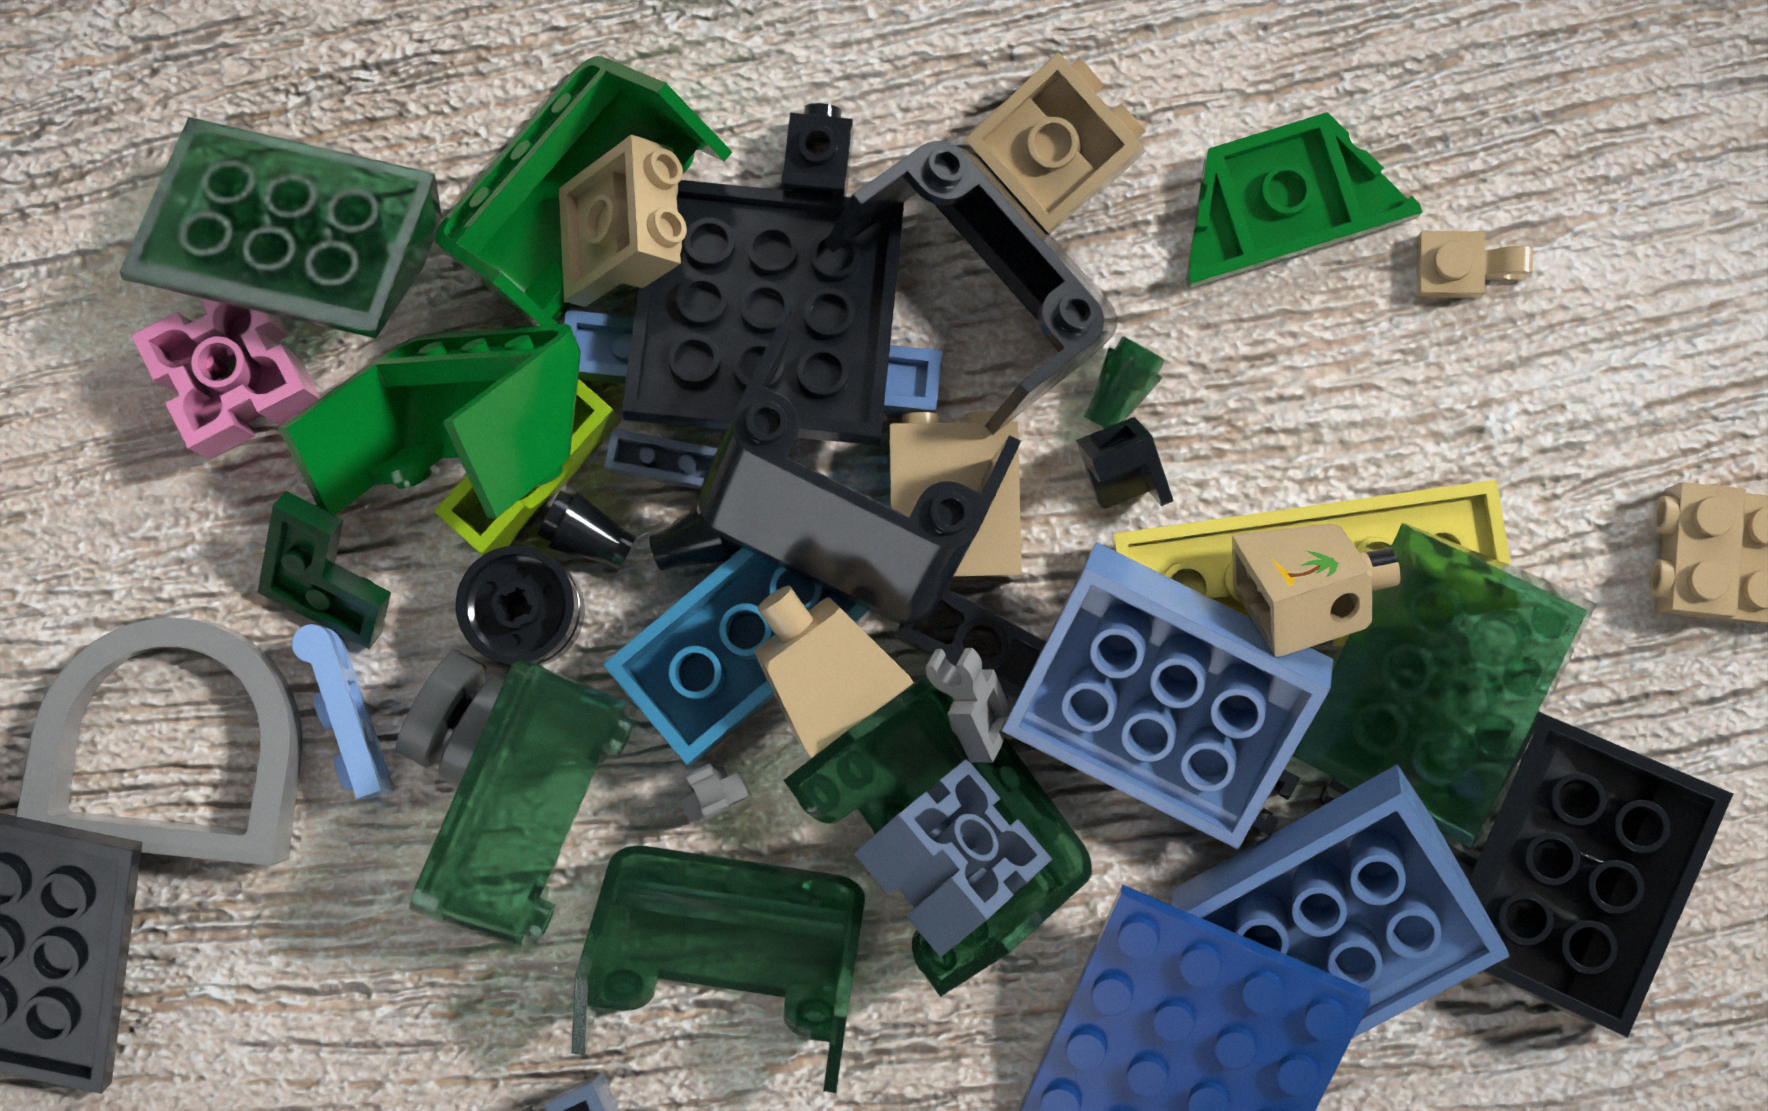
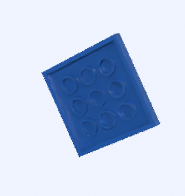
[1020,884,1371,1111]

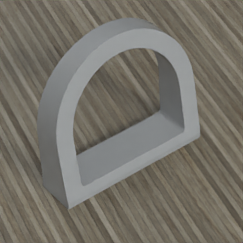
[16,618,302,866]

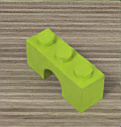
[434,379,622,555]

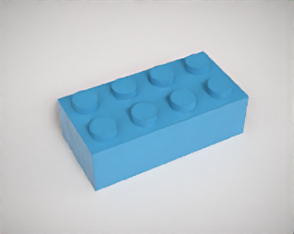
[603,548,874,766]

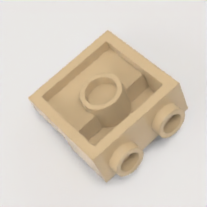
[965,52,1146,234]
[559,135,687,307]
[1649,482,1768,625]

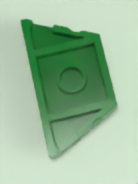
[1186,112,1423,289]

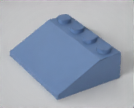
[1002,542,1333,849]
[1171,765,1509,1038]

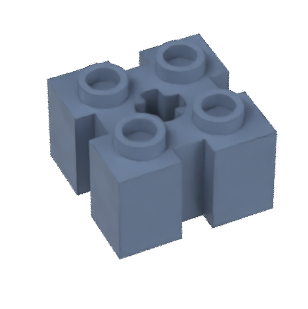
[854,759,1052,957]

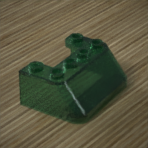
[783,677,1092,997]

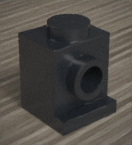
[781,103,854,197]

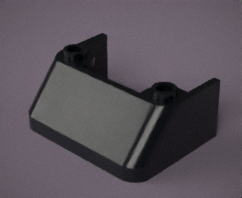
[824,141,1117,435]
[697,321,1021,625]

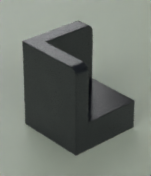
[1076,416,1173,509]

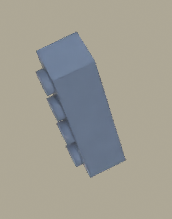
[604,428,718,490]

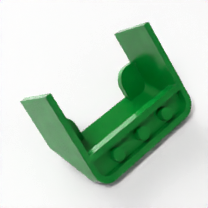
[435,56,732,326]
[278,324,581,518]

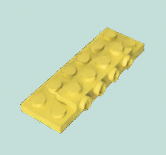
[1111,479,1518,647]

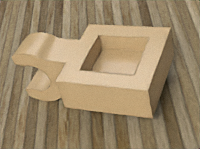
[1417,230,1533,298]

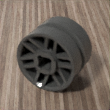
[396,649,529,792]

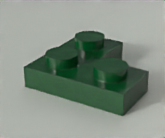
[257,491,391,649]

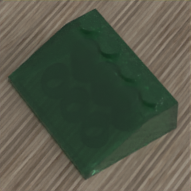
[119,117,442,339]
[1293,523,1597,848]

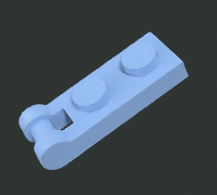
[292,624,395,799]

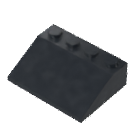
[1468,713,1734,1039]

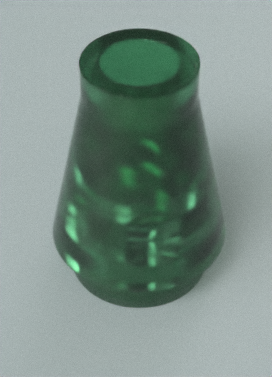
[1083,336,1166,429]

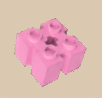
[131,276,321,459]

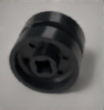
[455,546,585,668]

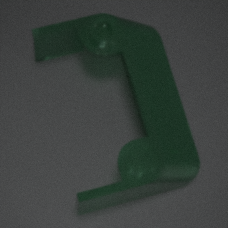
[409,658,638,949]
[571,845,865,1093]

